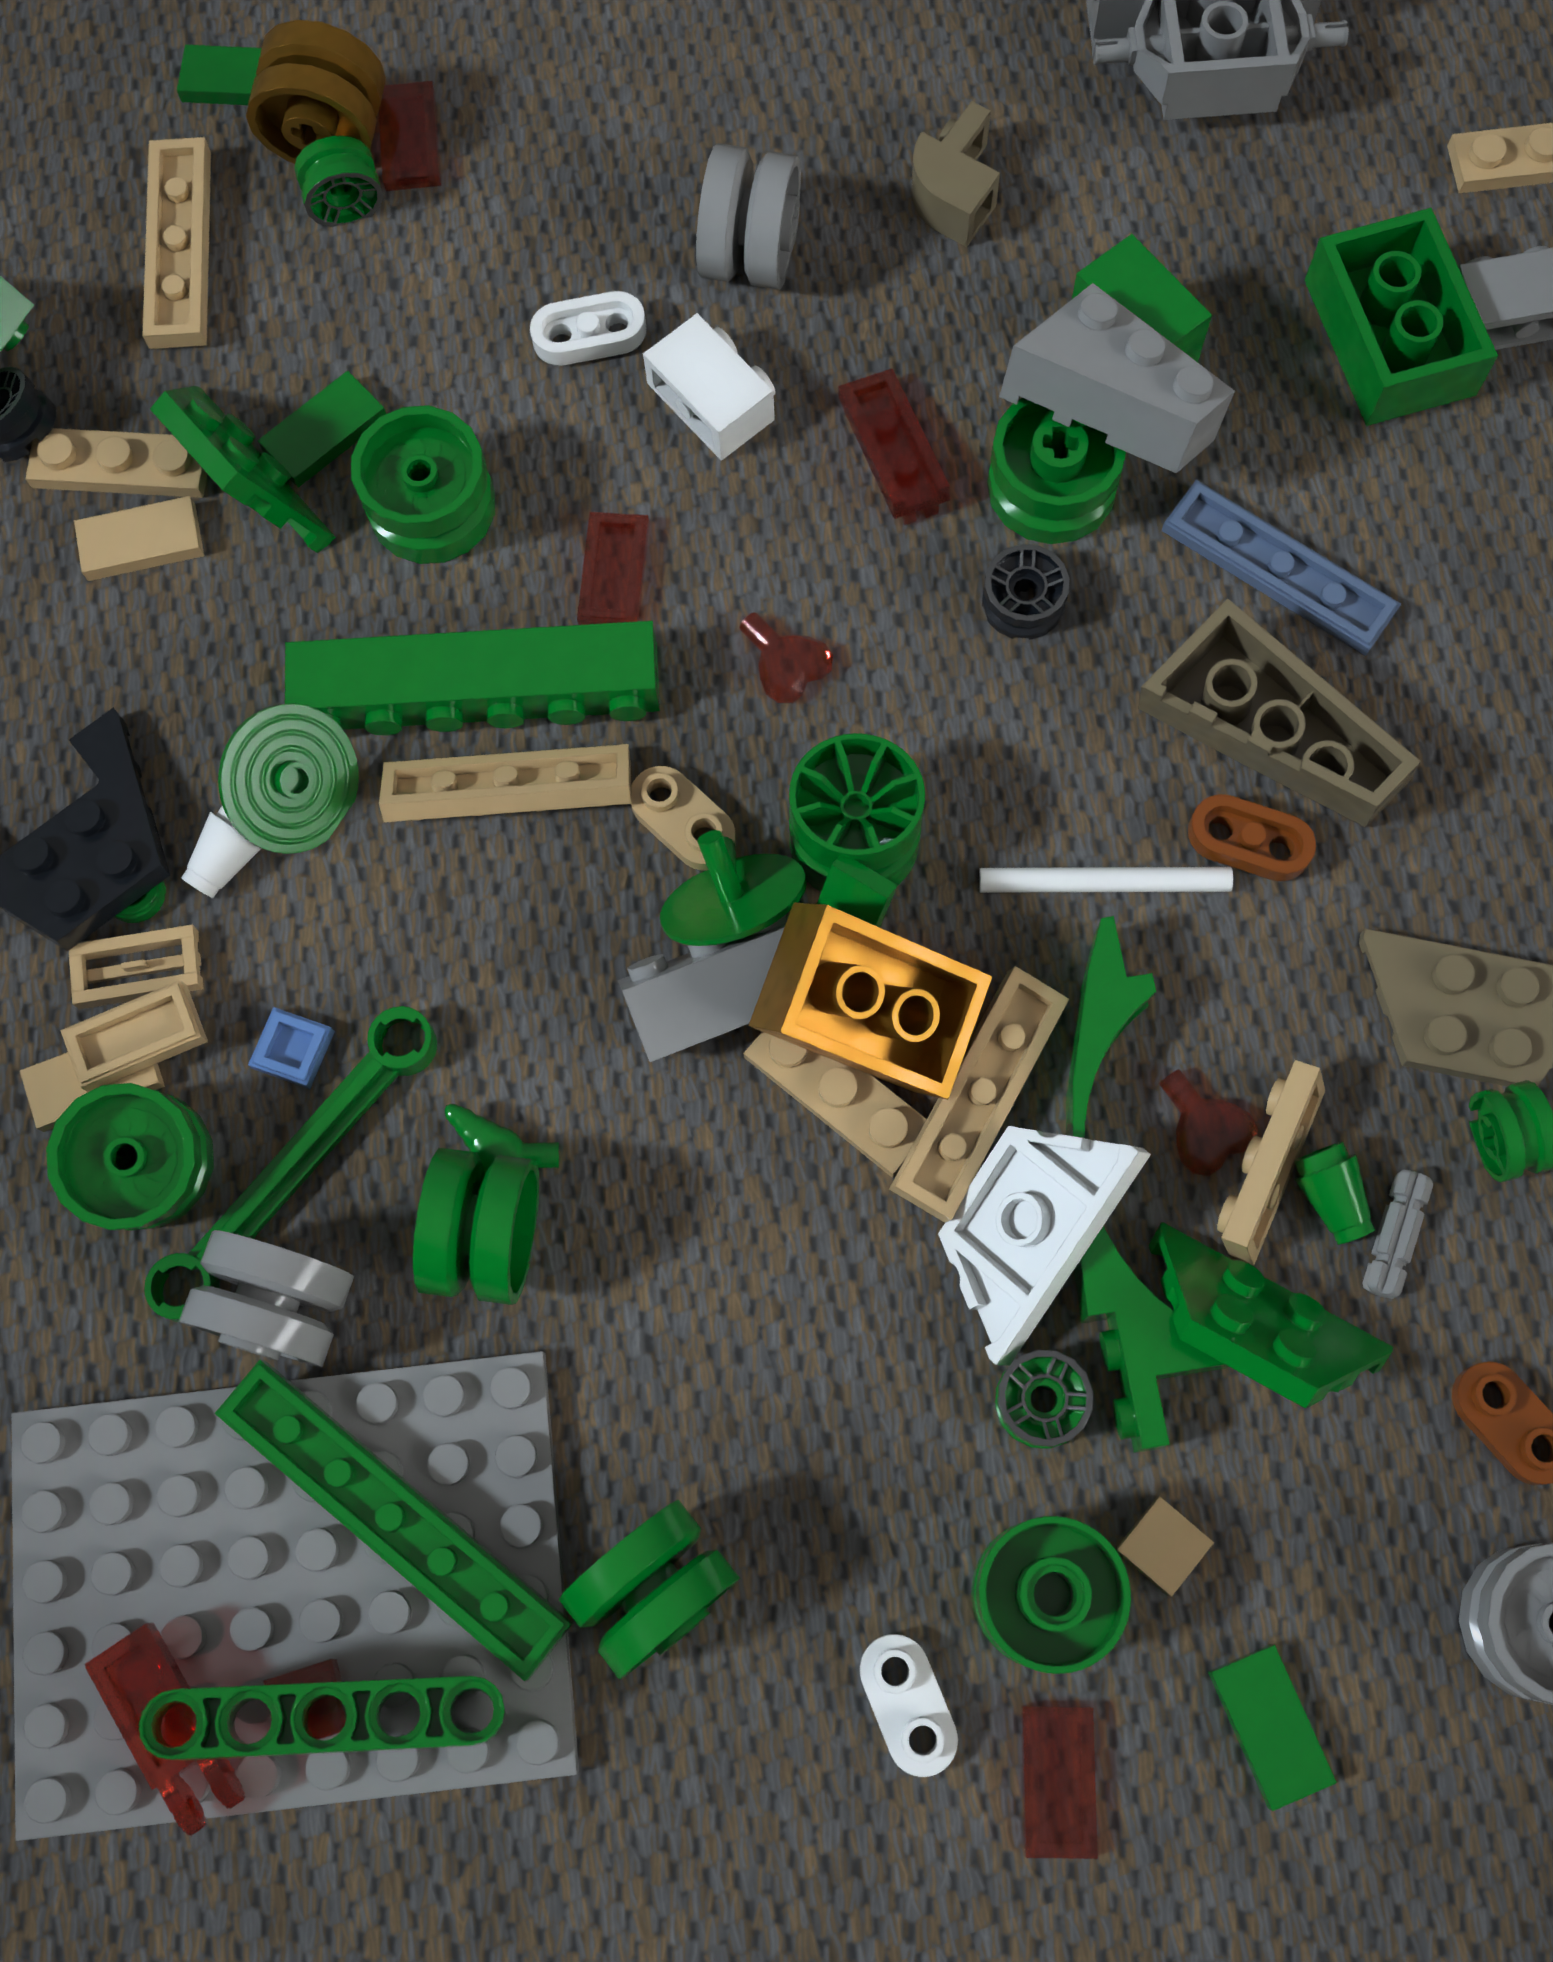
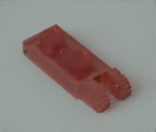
[85,1623,245,1836]

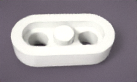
[530,291,646,366]
[860,1634,958,1777]

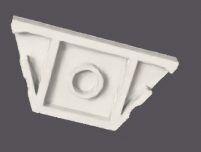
[938,1126,1151,1366]

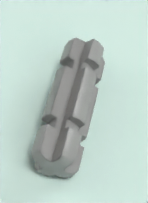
[1362,1169,1433,1299]

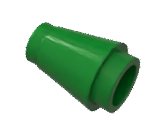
[1293,1141,1375,1245]

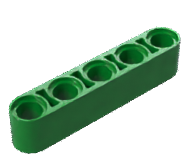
[139,1676,505,1760]

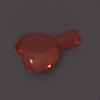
[739,612,833,703]
[1159,1069,1258,1176]

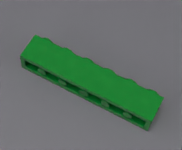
[284,621,660,736]

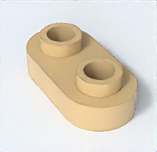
[631,766,736,870]

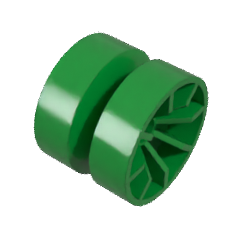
[789,733,925,892]
[971,1516,1131,1674]

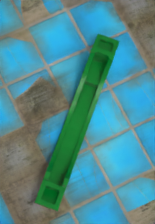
[1066,916,1229,1453]

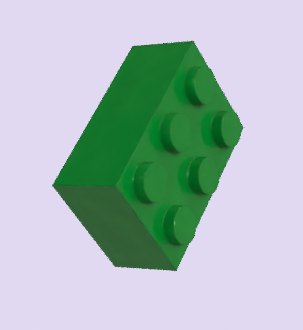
[1304,208,1498,426]

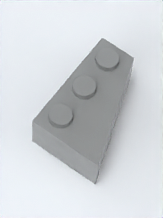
[999,283,1235,473]

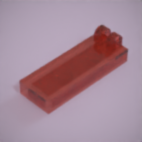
[838,368,950,525]

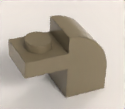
[911,101,1000,247]

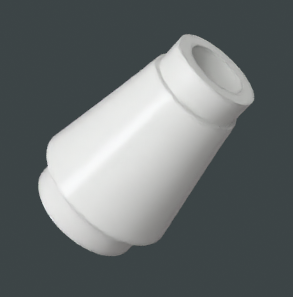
[181,806,262,898]

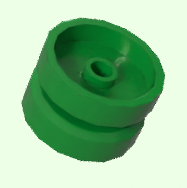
[987,398,1126,544]
[351,405,495,564]
[46,1083,214,1231]
[413,1148,539,1305]
[559,1500,741,1680]

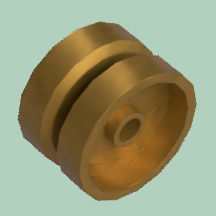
[246,20,386,164]

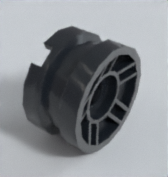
[0,366,56,462]
[982,544,1070,640]

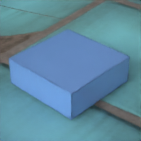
[248,1007,335,1089]

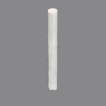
[979,867,1233,893]

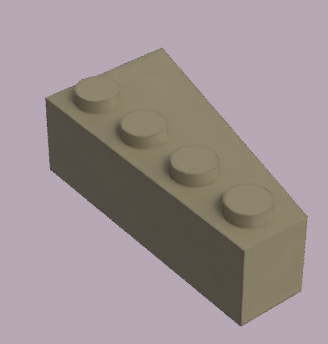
[1138,598,1421,827]

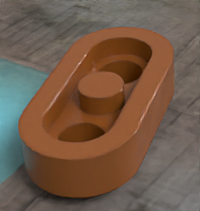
[1188,794,1316,881]
[1452,1362,1553,1485]

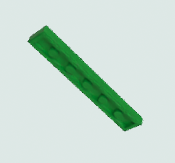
[214,1360,573,1682]

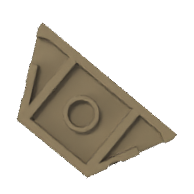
[1359,928,1553,1087]

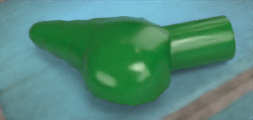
[445,1104,559,1173]

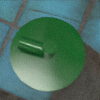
[218,704,359,854]
[660,830,807,946]

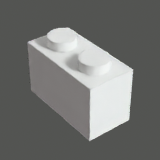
[643,313,775,461]

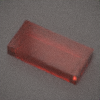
[379,81,442,191]
[577,512,650,625]
[1021,1706,1098,1859]

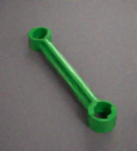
[144,1006,437,1323]

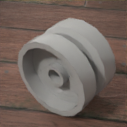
[696,143,801,290]
[178,1230,354,1367]
[1459,1542,1553,1705]

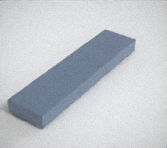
[1161,480,1401,656]

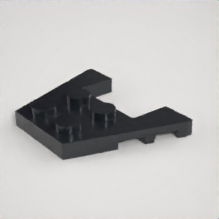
[0,707,170,951]

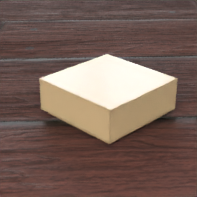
[1115,1496,1214,1597]

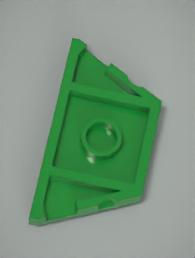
[150,386,335,553]
[1148,1222,1393,1409]

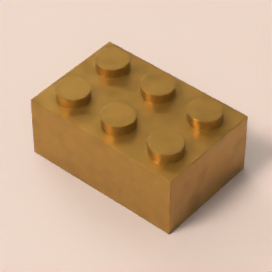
[748,903,992,1100]

